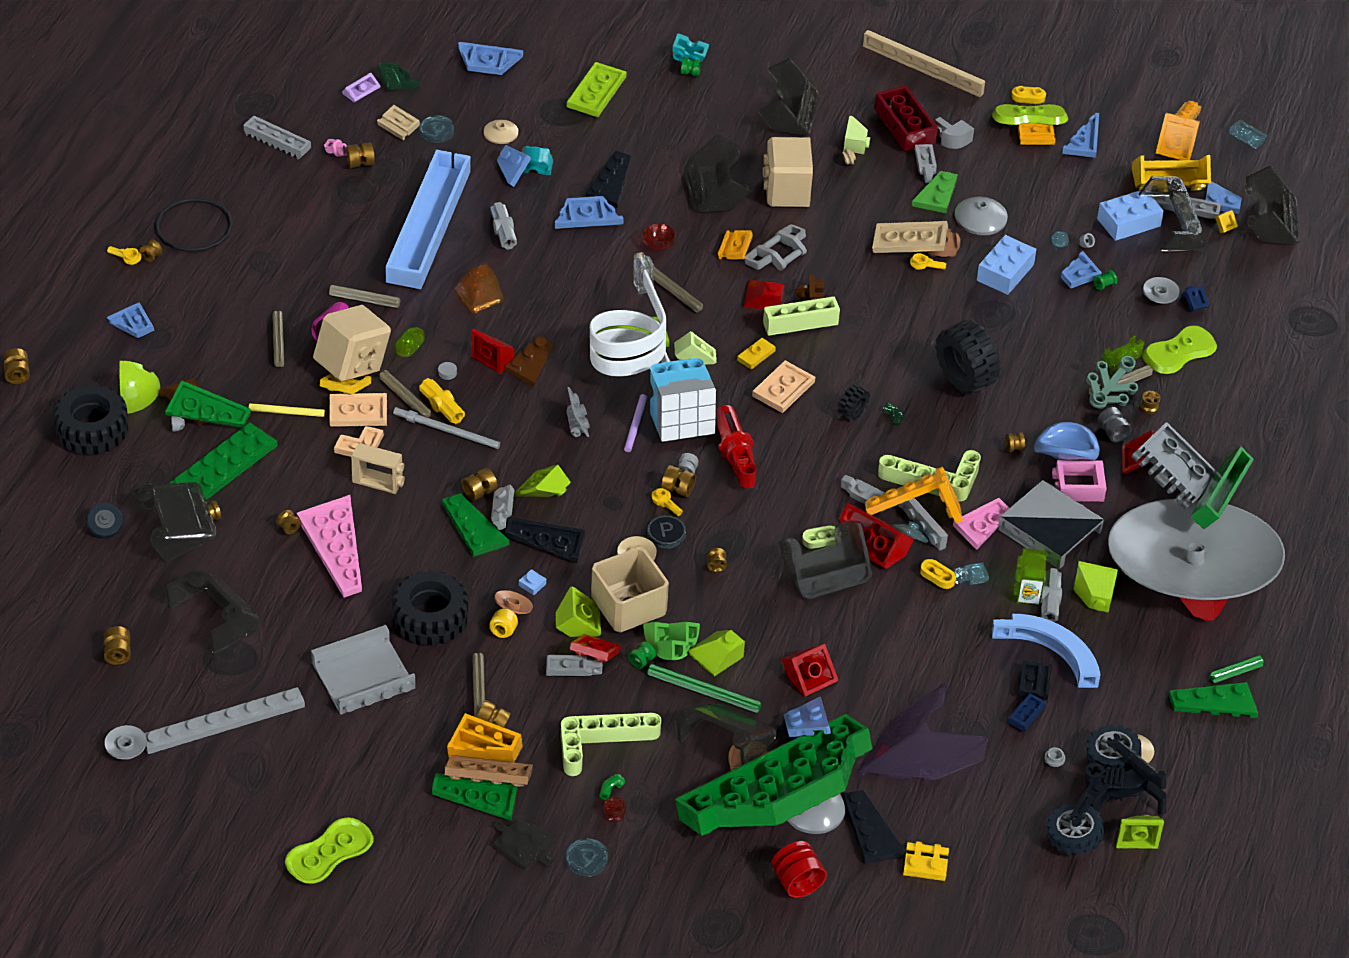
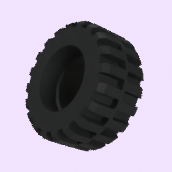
[935,320,1001,394]
[53,384,129,455]
[392,570,468,646]

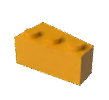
[447,713,523,762]

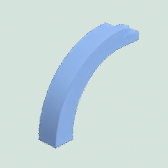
[991,614,1100,688]

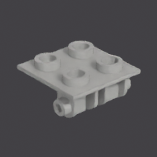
[566,387,590,437]

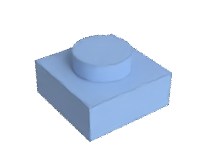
[519,569,546,595]

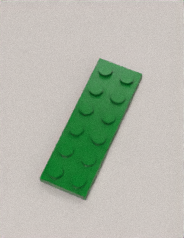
[168,423,277,508]

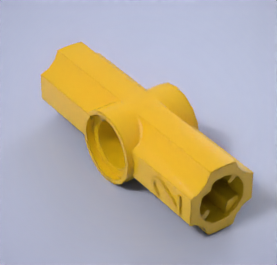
[419,378,465,425]

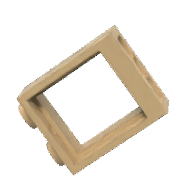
[351,443,405,494]

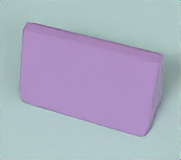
[342,73,381,103]

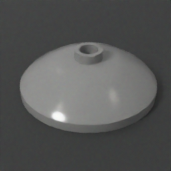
[954,196,1008,235]
[787,793,845,834]

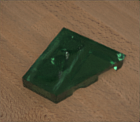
[378,62,420,90]

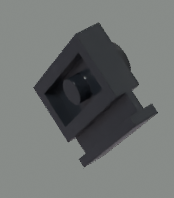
[1019,660,1052,700]

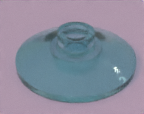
[892,521,928,543]

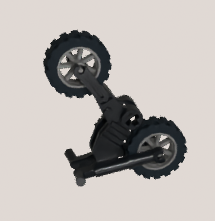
[1047,725,1166,855]

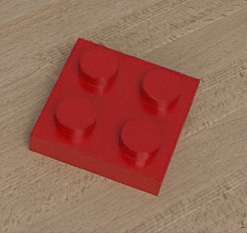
[570,634,621,662]

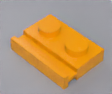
[1018,123,1056,145]
[718,230,753,260]

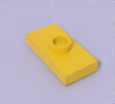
[737,338,776,369]

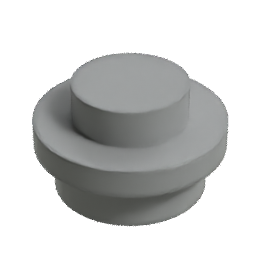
[1045,747,1065,767]

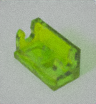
[1102,335,1144,370]

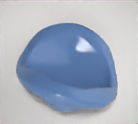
[1034,422,1099,460]

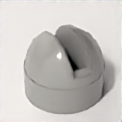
[1079,233,1095,248]
[171,416,185,432]

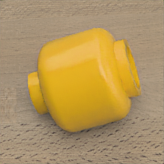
[489,608,518,638]

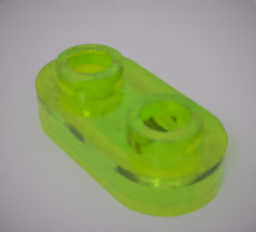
[396,327,424,357]

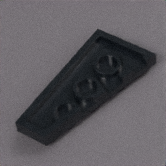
[586,150,631,208]
[505,517,586,563]
[843,790,906,864]

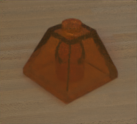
[454,263,504,313]

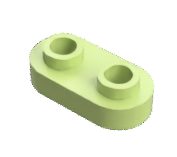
[802,526,841,549]

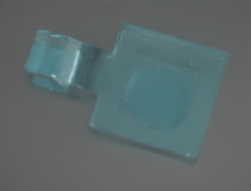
[954,562,990,585]

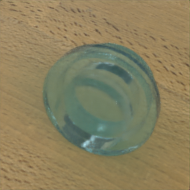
[1051,231,1069,248]

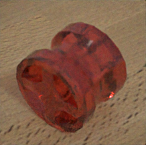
[604,797,625,823]

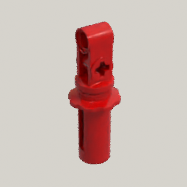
[715,405,757,488]

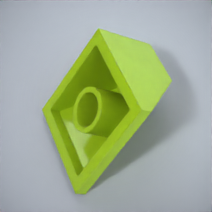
[514,464,571,497]
[1073,561,1118,612]
[556,586,601,637]
[687,630,745,677]
[1116,815,1164,849]

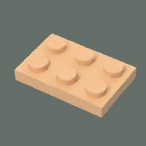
[752,360,815,413]
[330,393,387,426]

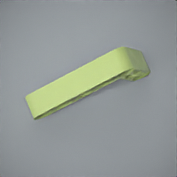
[878,450,981,501]
[561,713,661,776]

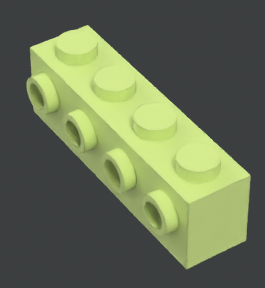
[763,296,840,336]

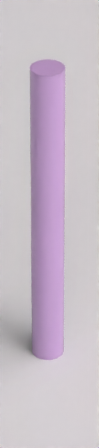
[624,394,647,452]

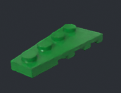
[165,380,251,428]
[1169,682,1258,718]

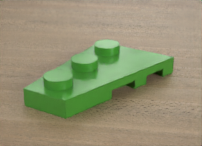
[912,171,958,213]

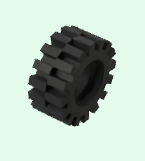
[838,384,870,421]

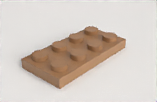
[445,755,533,787]

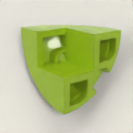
[120,361,160,414]

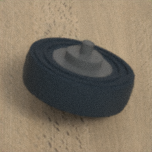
[87,503,123,538]

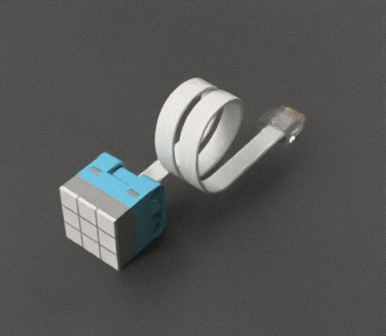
[590,253,716,442]

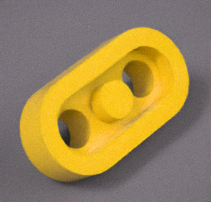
[1011,86,1046,104]
[920,559,956,589]

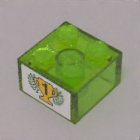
[1013,548,1047,606]

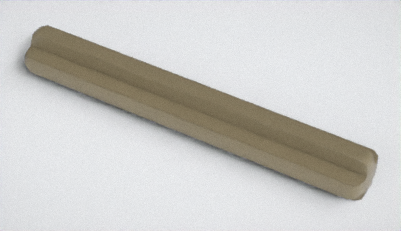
[649,267,703,313]
[329,285,400,308]
[272,311,284,367]
[1088,365,1153,395]
[379,370,431,418]
[473,653,485,717]

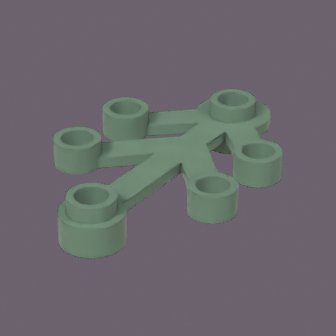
[1086,356,1138,409]

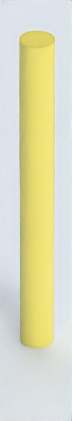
[249,403,325,417]

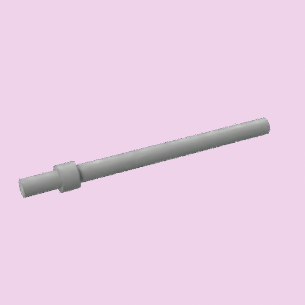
[393,407,500,449]

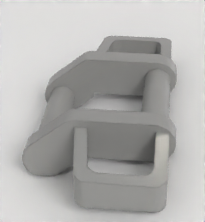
[744,224,807,271]

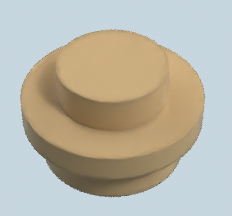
[842,148,856,165]

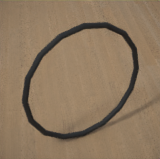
[155,198,233,252]

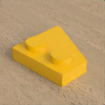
[320,374,371,394]

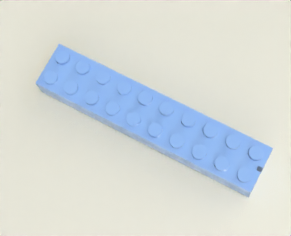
[386,150,470,289]

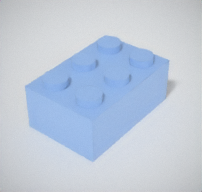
[1097,189,1163,241]
[977,235,1037,295]

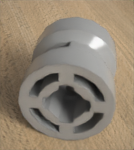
[677,453,699,474]

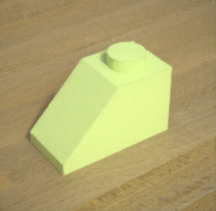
[844,116,870,154]
[674,331,717,364]

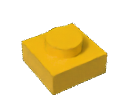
[1215,210,1238,233]

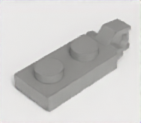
[914,144,937,183]
[841,475,885,513]
[491,485,514,530]
[546,655,603,676]

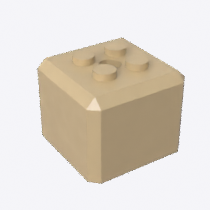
[762,137,813,207]
[313,305,391,382]
[591,547,669,632]

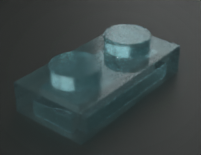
[1229,120,1268,149]

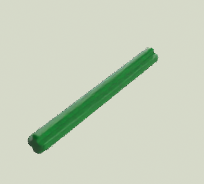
[648,664,761,713]

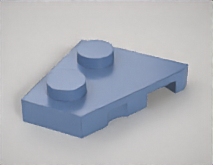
[497,145,531,187]
[1205,181,1242,214]
[1061,251,1102,289]
[107,303,155,338]

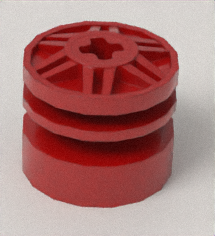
[771,841,827,898]

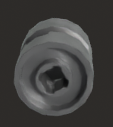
[1097,407,1132,443]

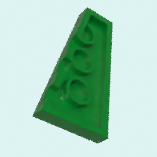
[442,493,509,557]
[432,773,518,821]

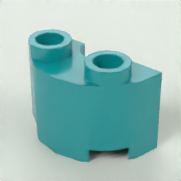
[673,34,710,62]
[521,146,553,175]

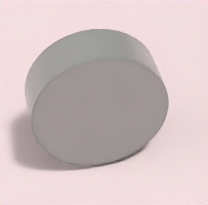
[438,362,457,380]

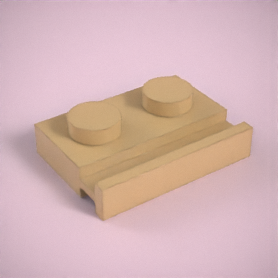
[377,105,420,140]

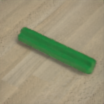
[1209,655,1264,683]

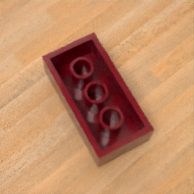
[874,85,938,151]

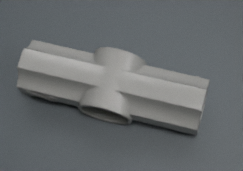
[490,202,517,250]
[1040,568,1062,622]

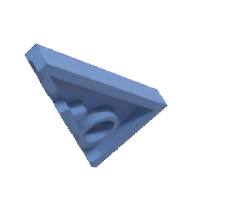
[1062,113,1099,158]

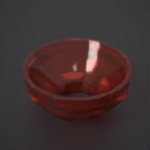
[643,223,675,251]

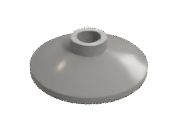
[1143,277,1179,304]
[105,725,147,759]

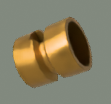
[346,142,375,168]
[3,348,30,384]
[661,465,696,497]
[461,468,498,501]
[104,626,131,665]
[476,700,511,727]

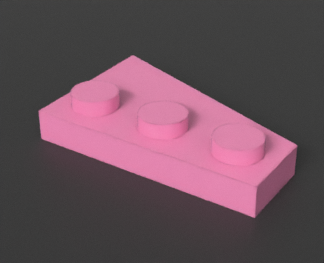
[953,498,1010,550]

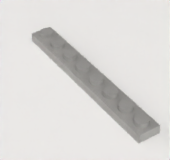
[144,687,305,754]

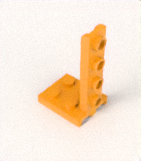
[1156,101,1202,160]
[865,466,963,523]

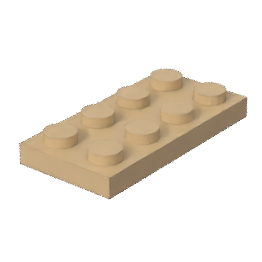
[872,221,948,253]

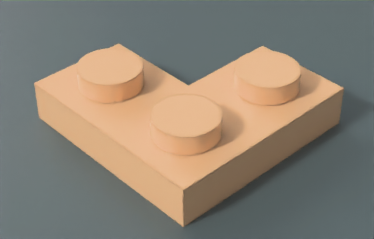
[334,426,384,457]

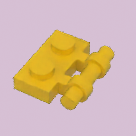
[903,841,949,881]

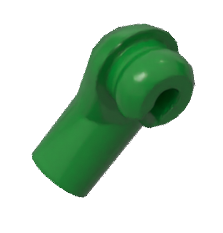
[599,774,625,800]

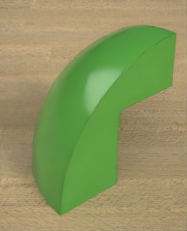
[643,622,700,660]

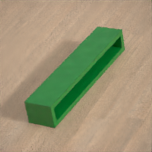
[1191,446,1254,529]

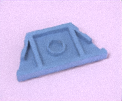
[458,42,523,75]
[555,196,623,229]
[784,697,831,737]

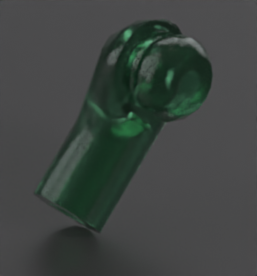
[882,403,905,424]

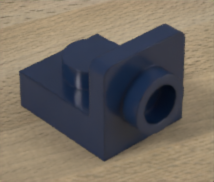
[1180,285,1210,312]

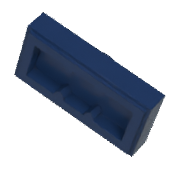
[1008,693,1047,732]

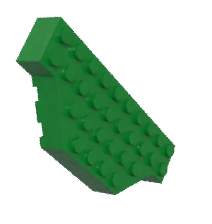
[675,714,872,836]

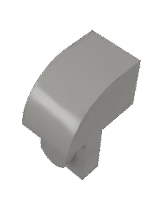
[935,117,974,149]

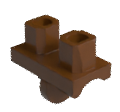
[795,274,825,301]

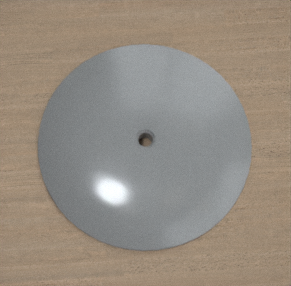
[1108,498,1285,600]

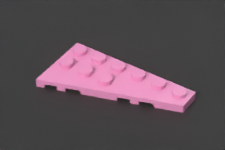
[296,495,362,597]

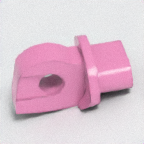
[324,139,347,157]

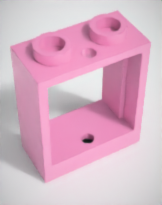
[1052,460,1107,502]

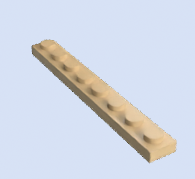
[863,30,985,97]

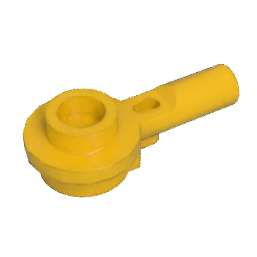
[107,246,141,265]
[910,253,946,270]
[652,488,683,516]

